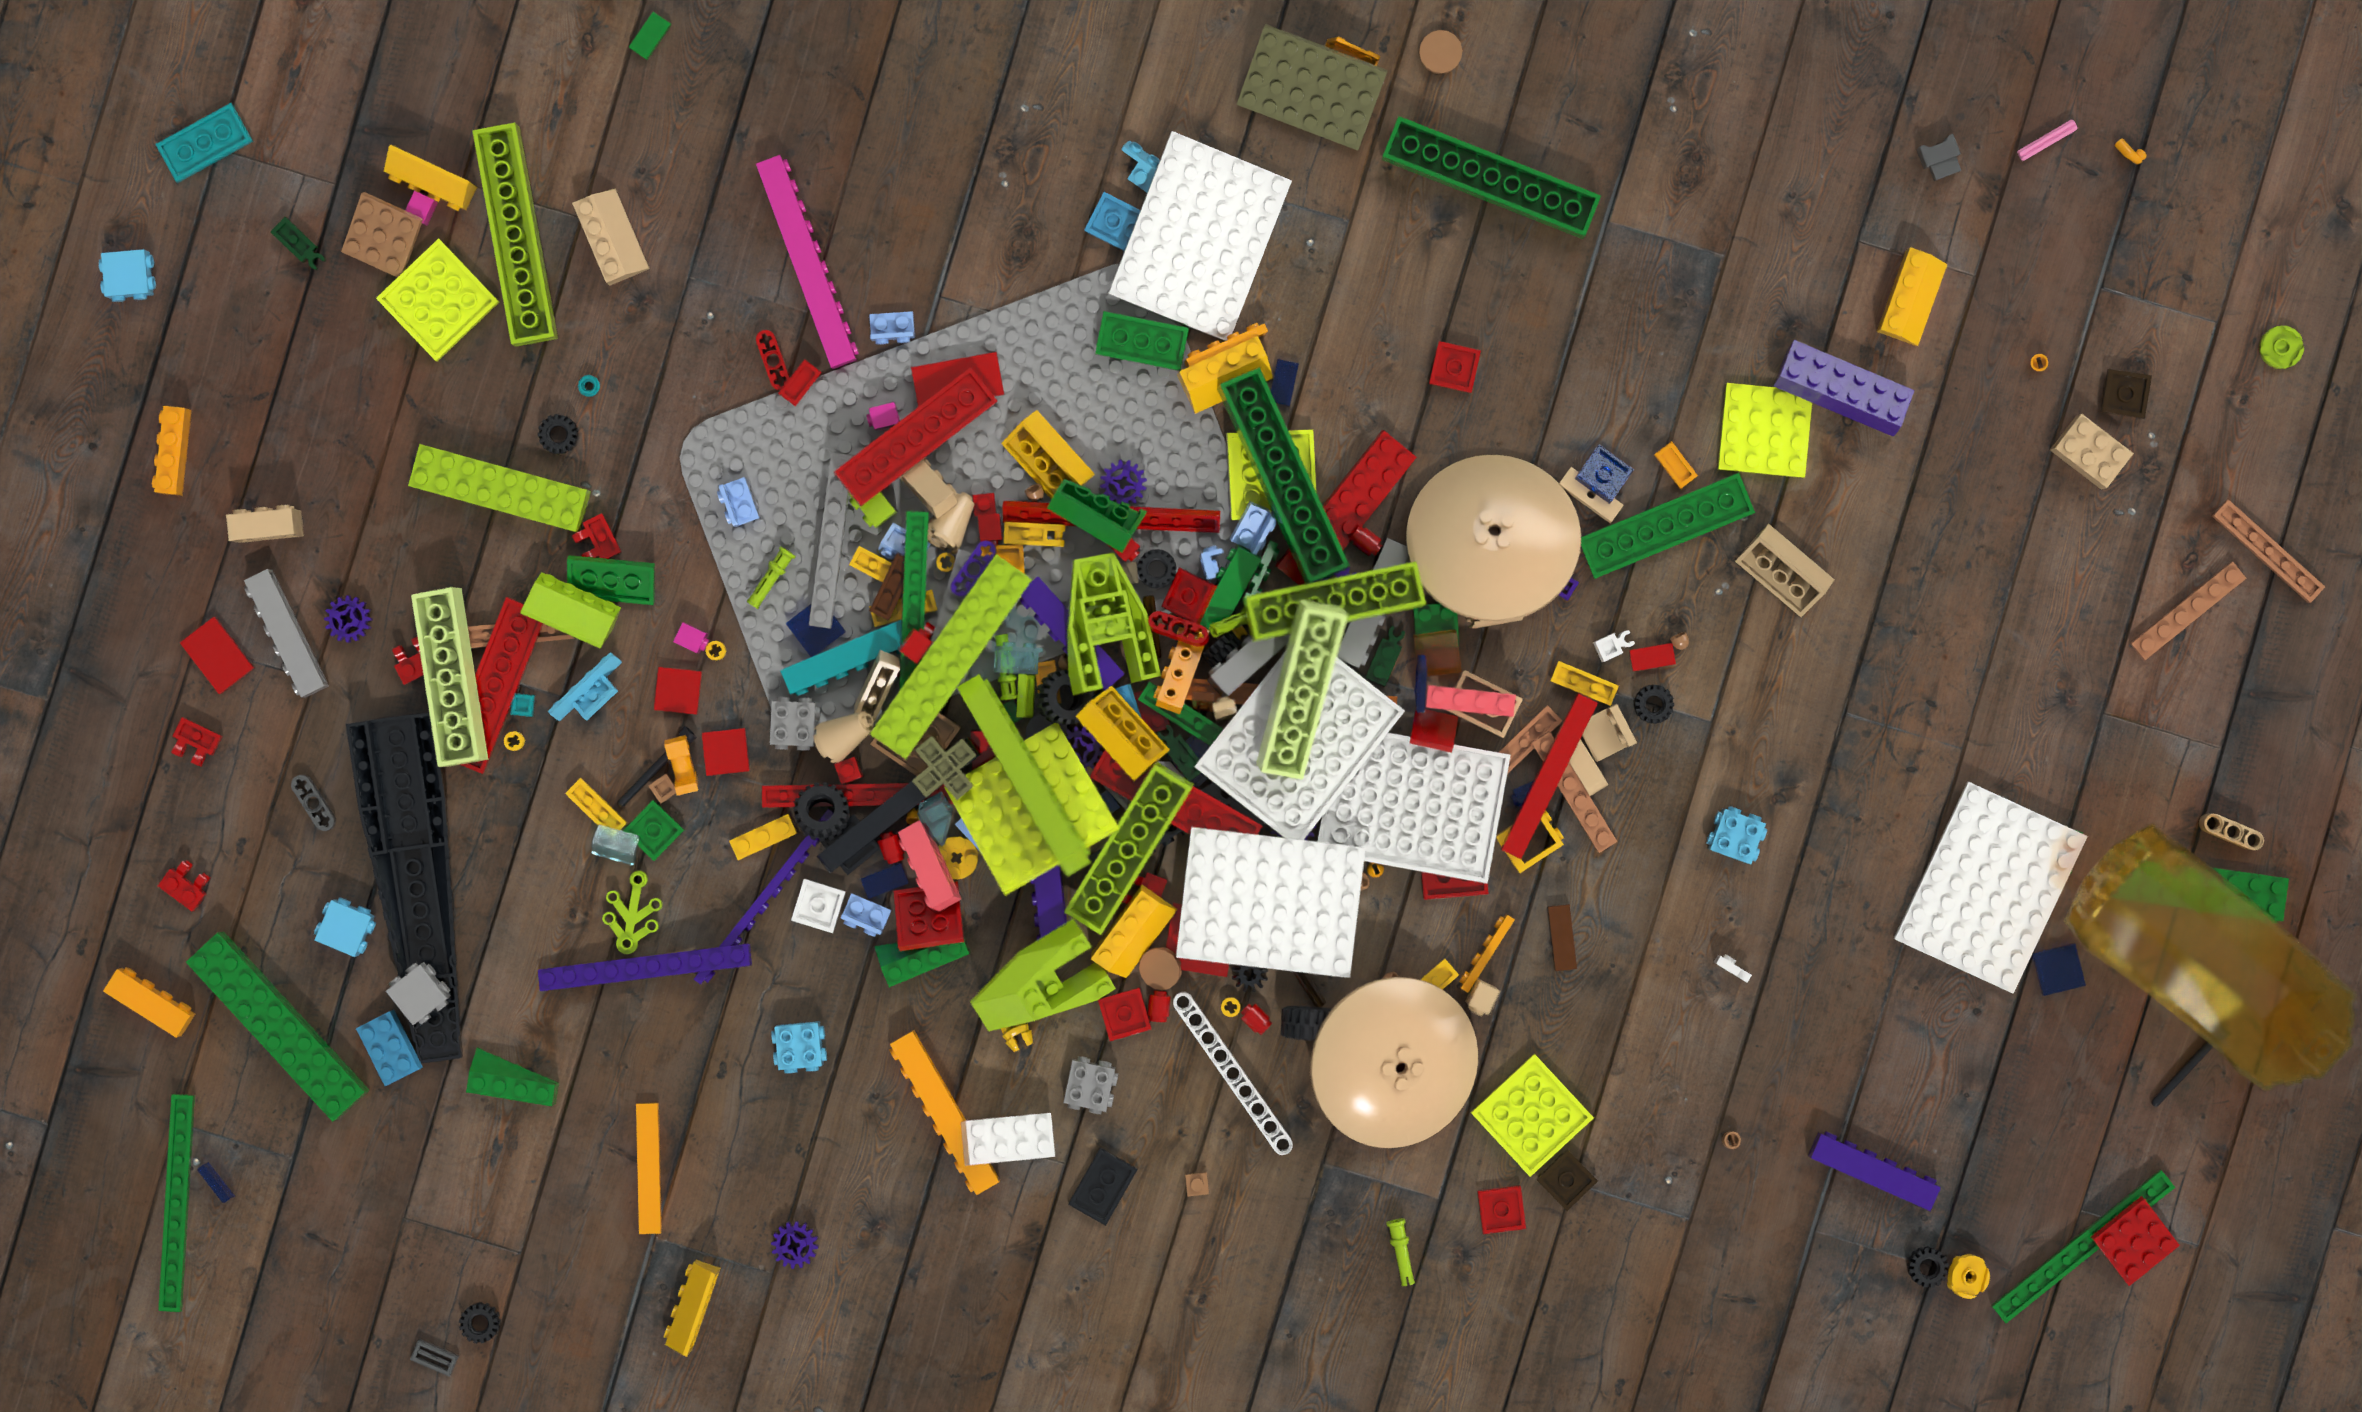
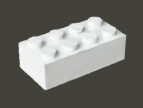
[961,1113,1055,1166]

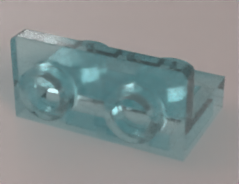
[994,642,1043,674]
[592,825,640,865]

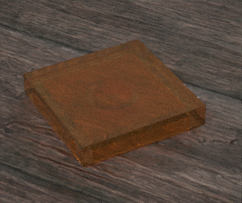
[1413,629,1462,678]

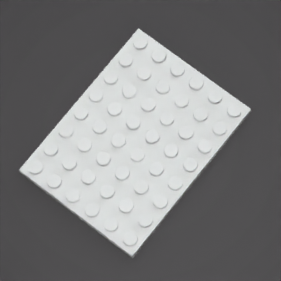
[1108,131,1292,341]
[1195,651,1405,840]
[1317,733,1510,884]
[1894,781,2088,993]
[1176,827,1365,978]

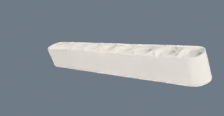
[1173,991,1292,1155]

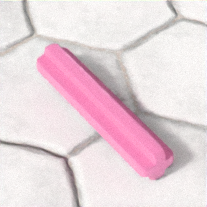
[2017,120,2077,161]

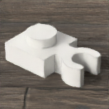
[1593,631,1635,662]
[1714,954,1752,982]

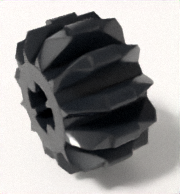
[1232,965,1268,992]

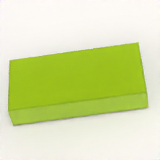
[1016,674,1035,718]

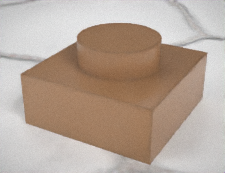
[649,774,676,804]
[1185,1172,1209,1197]

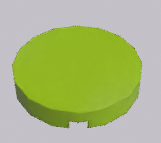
[2259,326,2304,369]

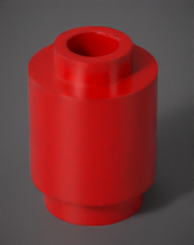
[1350,526,1383,557]
[877,831,905,865]
[1148,990,1171,1022]
[1240,1003,1272,1035]

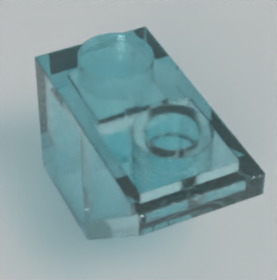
[917,791,953,846]

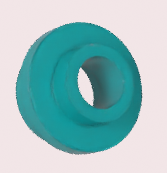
[578,375,600,397]

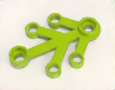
[602,870,663,954]

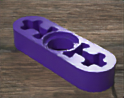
[951,541,996,596]

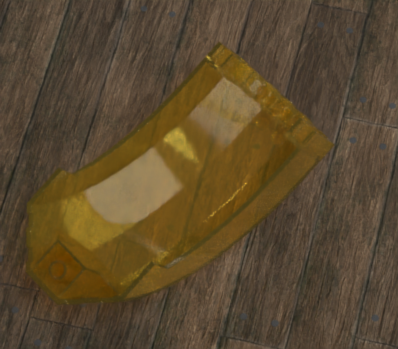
[2064,823,2356,1091]

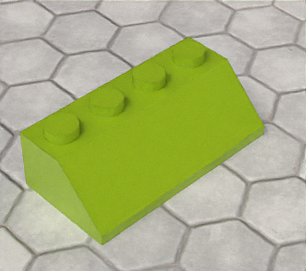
[521,572,621,649]

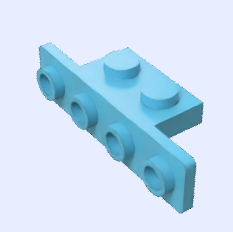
[1121,141,1160,192]
[548,653,622,721]

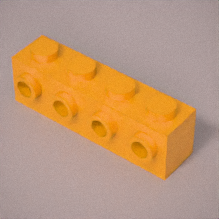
[152,406,192,496]
[1154,627,1210,714]
[103,967,195,1038]

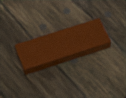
[869,552,904,621]
[1192,691,1215,713]
[1547,904,1577,971]

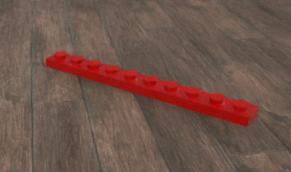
[1003,501,1220,533]
[762,783,953,807]

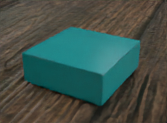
[510,693,535,717]

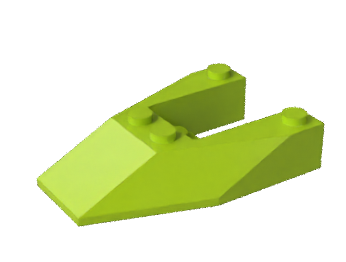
[1067,552,1161,695]
[970,918,1116,1031]

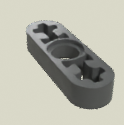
[291,775,336,831]

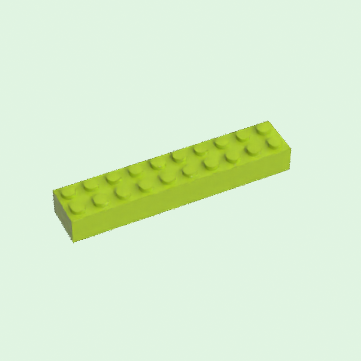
[472,123,558,347]
[870,554,1032,759]
[957,674,1090,876]

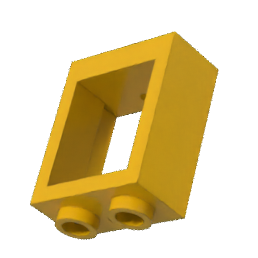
[1496,810,1564,873]

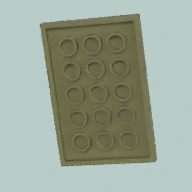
[1237,24,1388,150]

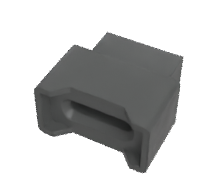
[1916,134,1961,182]

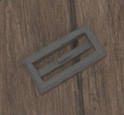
[410,1339,459,1377]

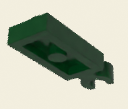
[270,217,326,270]
[1365,626,1405,687]
[1156,725,1201,782]

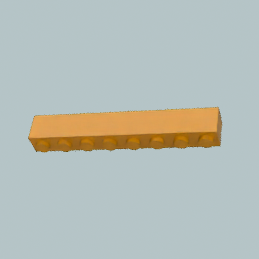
[889,1030,1000,1195]

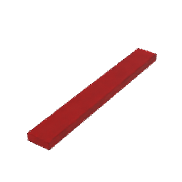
[1501,693,1598,859]

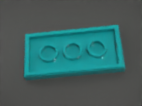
[155,103,253,183]

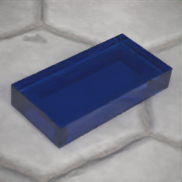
[1271,359,1299,406]
[861,863,909,899]
[197,1162,235,1203]

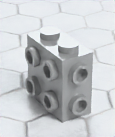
[770,697,821,750]
[386,962,451,1025]
[1064,1056,1118,1114]

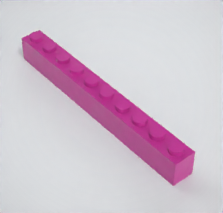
[756,155,859,369]

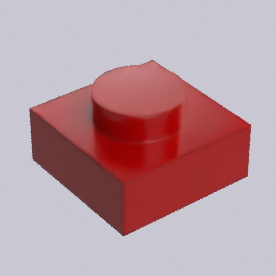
[972,493,997,517]

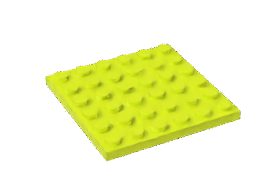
[944,722,1119,895]

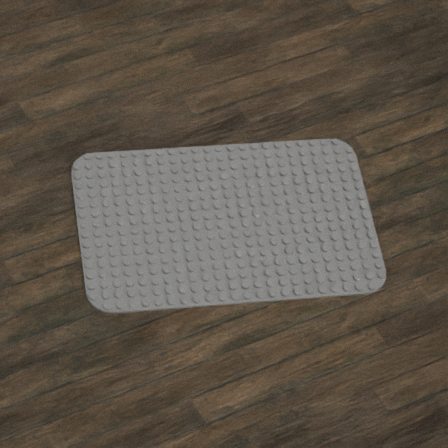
[680,264,1263,726]

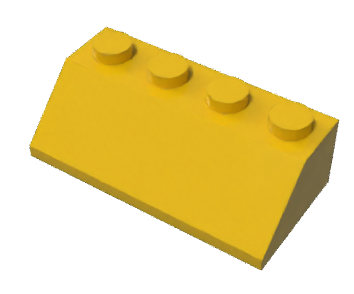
[384,145,477,211]
[1877,247,1947,346]
[1177,336,1273,414]
[1001,410,1095,499]
[1076,686,1170,781]
[1091,885,1177,978]
[664,1260,721,1357]

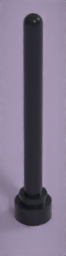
[617,726,697,807]
[2151,1023,2231,1107]

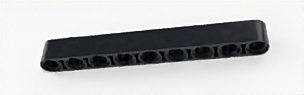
[816,737,981,873]

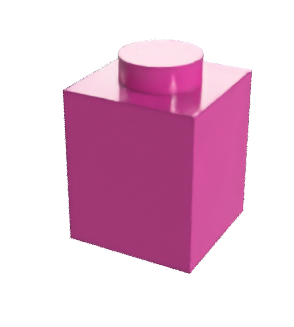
[405,191,438,226]
[866,402,900,431]
[673,622,709,653]

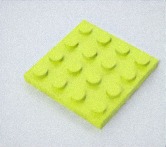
[376,239,499,361]
[1718,383,1812,478]
[1226,430,1317,520]
[1471,1054,1594,1177]

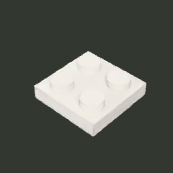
[791,879,846,933]

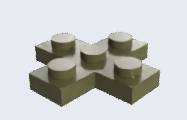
[912,736,977,800]

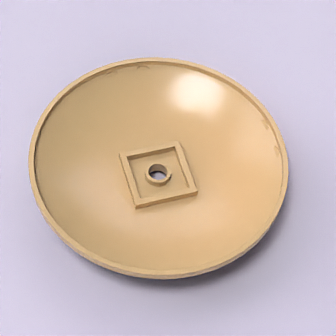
[1406,455,1581,621]
[1310,977,1478,1148]

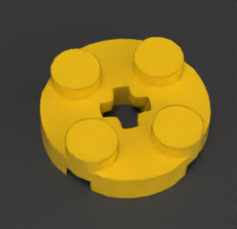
[938,836,978,879]
[1947,1254,1990,1299]

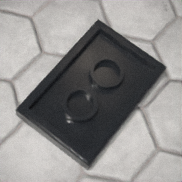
[1068,1147,1138,1226]

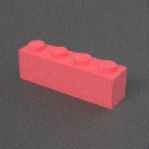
[1425,685,1516,717]
[898,820,961,911]

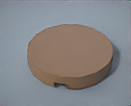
[1419,30,1462,74]
[1139,947,1182,990]

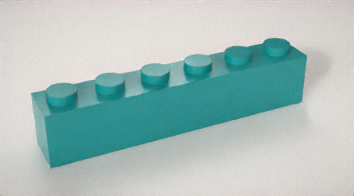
[780,620,902,697]

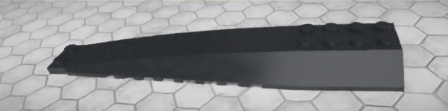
[346,712,463,1064]

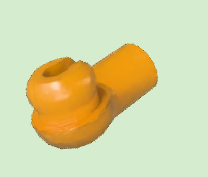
[2115,138,2146,164]

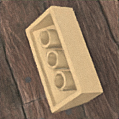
[572,189,650,286]
[1735,523,1835,617]

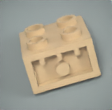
[1582,704,1637,762]

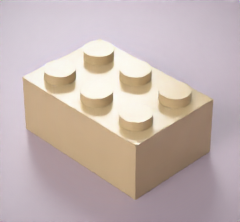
[2050,414,2134,490]
[226,505,304,543]
[1444,670,1523,738]

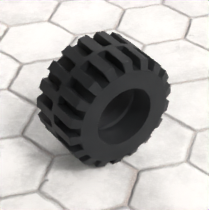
[1035,670,1095,725]
[793,782,850,841]
[1280,1006,1332,1041]

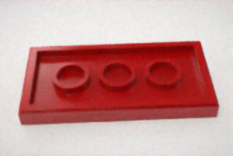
[911,352,1004,407]

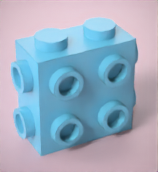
[99,249,156,302]
[1706,806,1767,864]
[314,897,376,957]
[771,1021,827,1073]

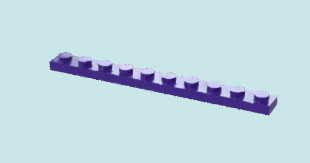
[694,808,834,984]
[538,944,752,991]

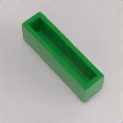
[1200,544,1262,629]

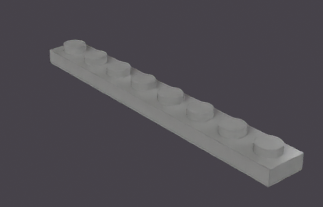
[809,453,854,628]

